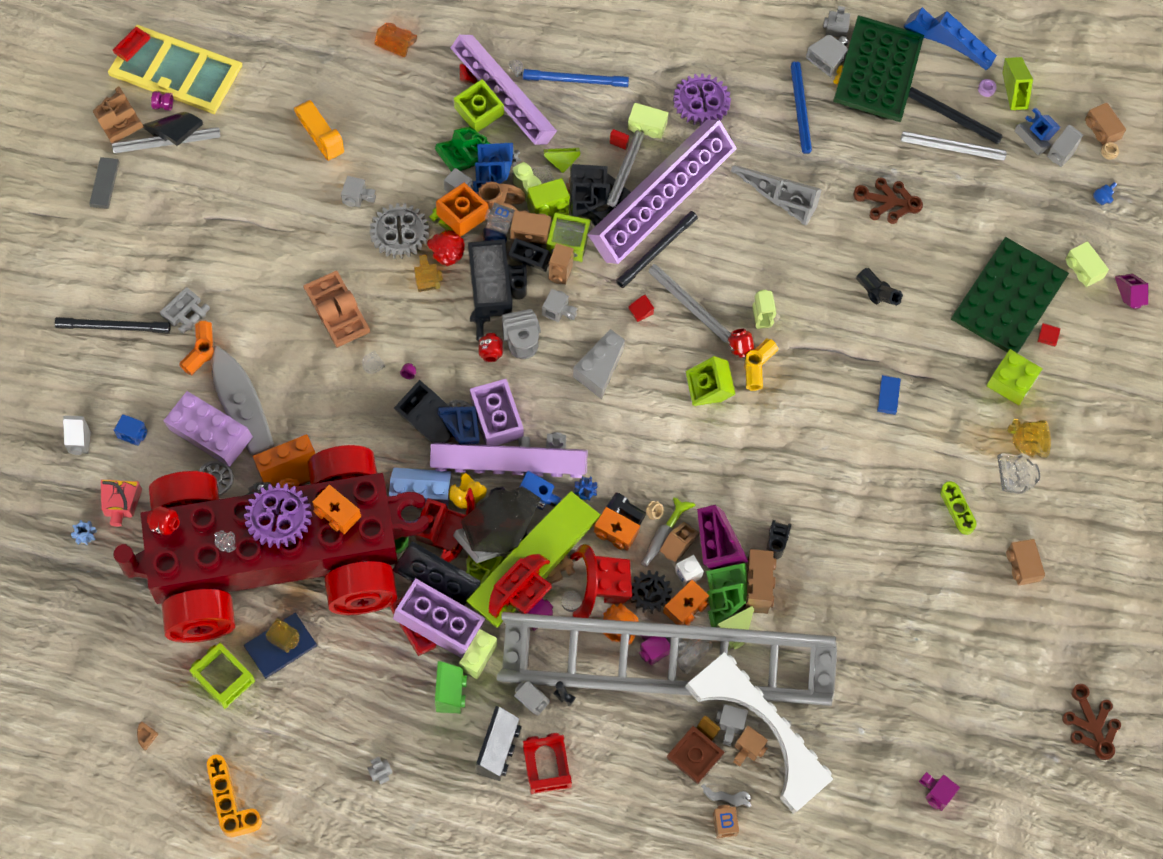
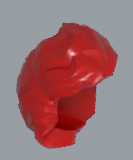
[427,230,465,266]

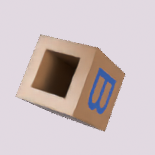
[713,805,739,838]

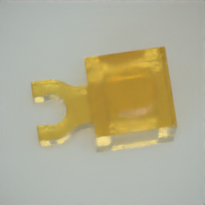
[414,255,443,292]
[265,618,299,653]

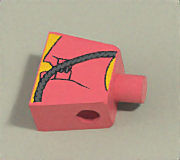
[101,480,142,527]

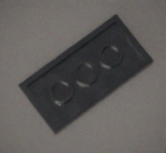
[393,541,481,606]

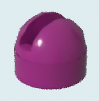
[400,363,416,380]

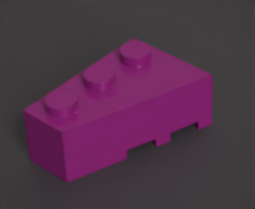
[697,505,749,570]

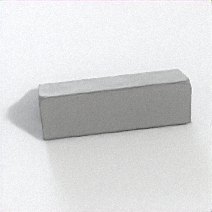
[1015,121,1052,155]

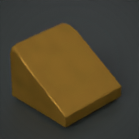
[696,716,720,741]

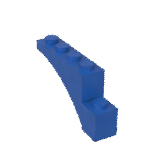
[903,7,997,70]

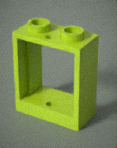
[189,643,255,709]

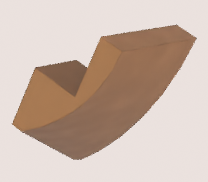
[93,86,144,143]

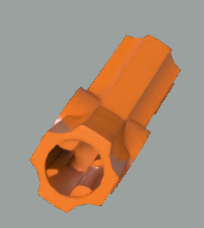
[179,321,214,376]

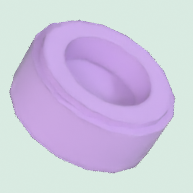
[978,79,997,97]

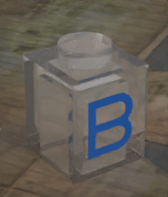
[485,203,515,235]

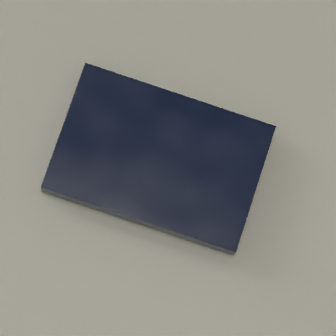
[244,612,317,679]

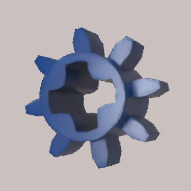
[574,476,598,501]

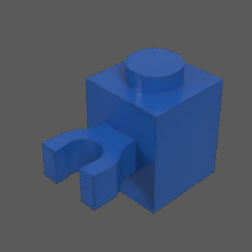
[1025,108,1061,141]

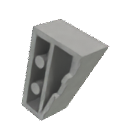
[573,329,625,399]

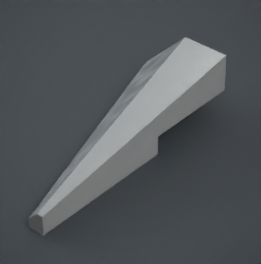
[731,165,822,225]

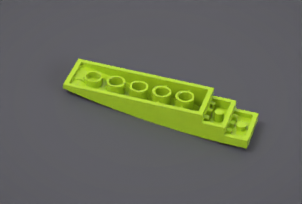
[467,491,601,628]

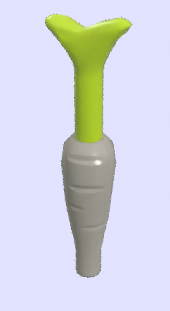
[641,497,696,567]

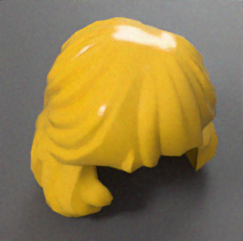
[448,473,487,509]

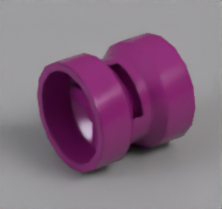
[151,91,173,111]

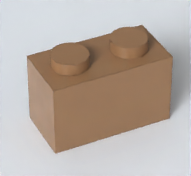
[1085,103,1126,145]
[510,211,551,245]
[549,243,574,285]
[1006,539,1045,586]

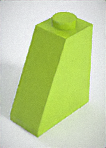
[1002,57,1033,110]

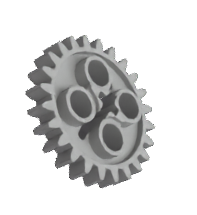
[370,203,430,259]

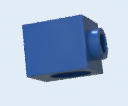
[114,414,147,446]

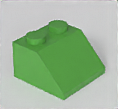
[435,661,467,714]

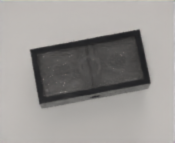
[468,239,512,318]

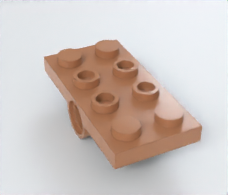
[303,271,370,348]

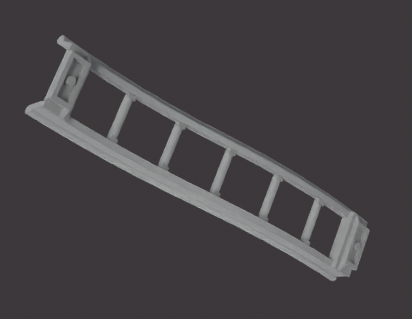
[497,612,837,706]

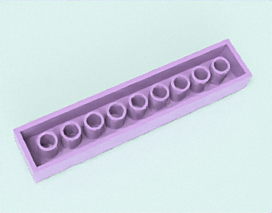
[587,120,737,264]

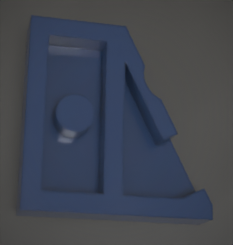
[438,406,480,445]

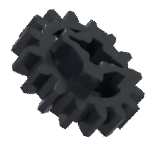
[631,570,672,614]

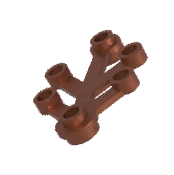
[853,178,923,224]
[1062,684,1121,760]

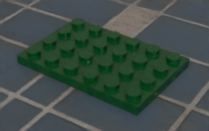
[833,15,924,122]
[951,237,1069,353]

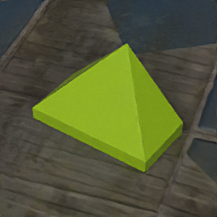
[543,148,580,173]

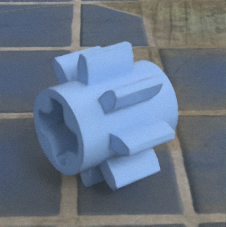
[71,520,97,545]

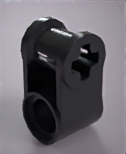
[508,263,527,300]
[766,519,792,559]

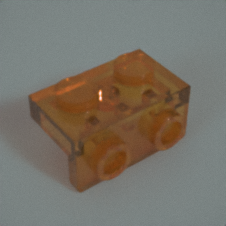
[374,22,417,57]

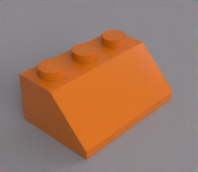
[253,434,316,487]

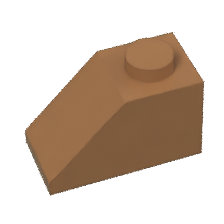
[660,522,700,562]

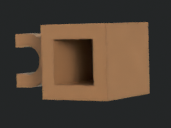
[733,726,768,767]

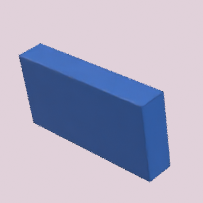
[877,375,901,415]

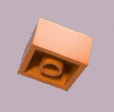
[436,182,488,237]

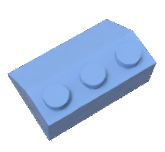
[389,468,451,508]

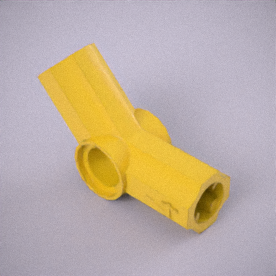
[744,338,779,391]

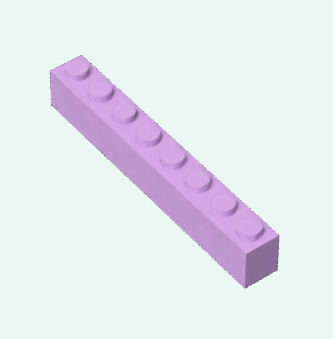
[451,34,557,145]
[430,443,588,478]

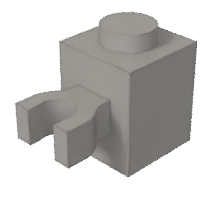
[823,6,850,37]
[341,176,376,207]
[542,289,577,322]
[546,432,566,449]
[715,704,748,746]

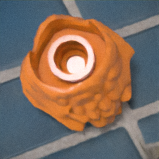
[603,603,639,645]

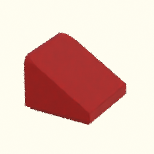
[628,294,654,322]

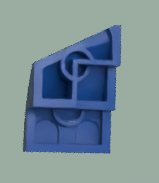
[473,143,513,193]

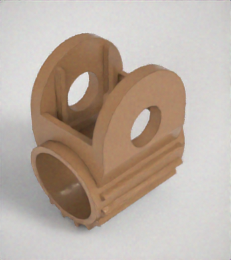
[477,181,526,222]

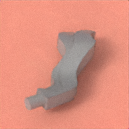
[701,784,751,808]

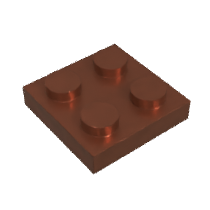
[666,726,725,784]

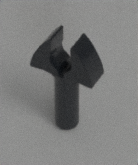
[470,311,490,341]
[553,681,576,706]

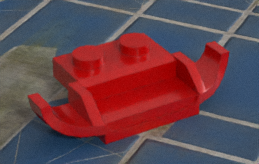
[489,554,552,618]

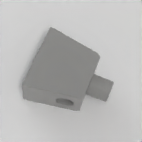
[806,35,848,78]

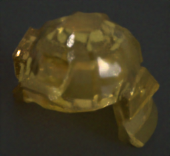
[1007,418,1051,458]

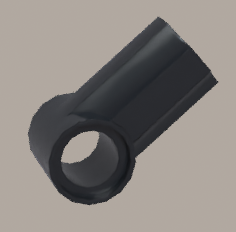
[604,493,646,525]

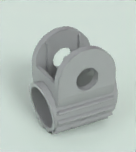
[502,309,541,359]

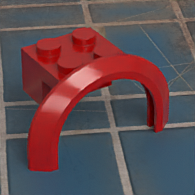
[414,487,476,563]
[570,544,632,618]

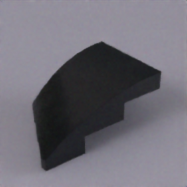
[143,112,203,146]
[570,164,610,217]

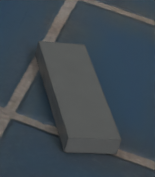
[89,157,119,209]

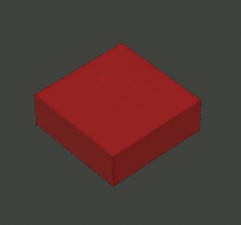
[610,129,629,150]
[1037,323,1061,347]

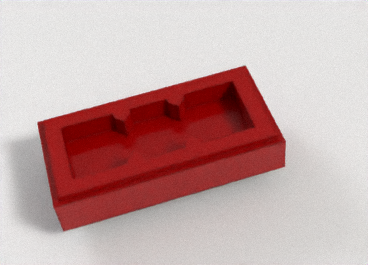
[113,27,151,62]

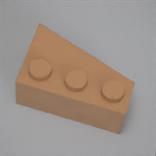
[744,549,776,614]

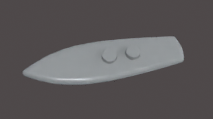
[212,346,274,455]

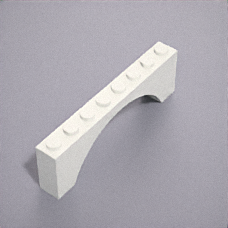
[685,652,833,814]

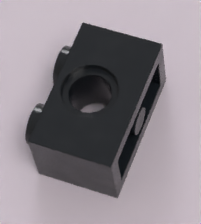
[508,238,552,272]

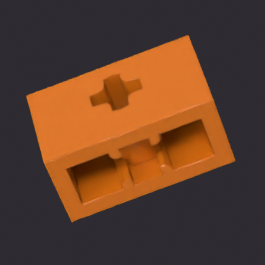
[312,484,361,534]
[594,507,640,551]
[663,580,709,625]

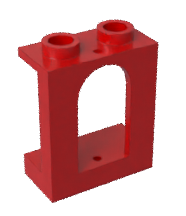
[523,733,572,794]

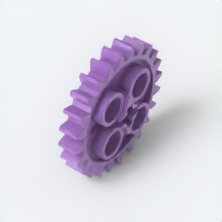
[673,73,731,126]
[244,483,312,549]

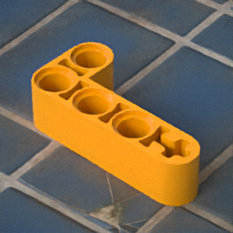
[294,100,344,161]
[207,754,262,838]

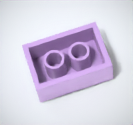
[470,379,524,445]

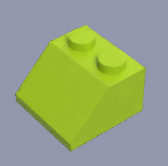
[685,356,736,406]

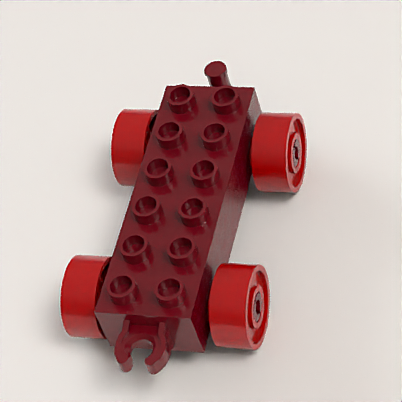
[113,445,429,643]

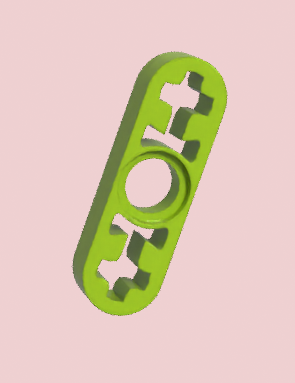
[940,481,977,535]

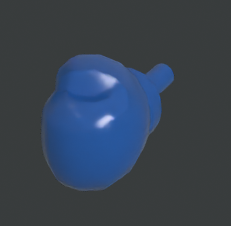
[1093,182,1117,205]

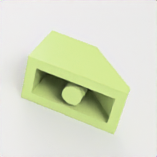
[717,606,754,650]

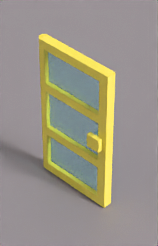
[108,25,242,114]

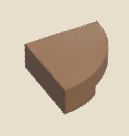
[137,721,159,751]

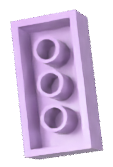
[163,391,253,467]
[393,578,485,658]

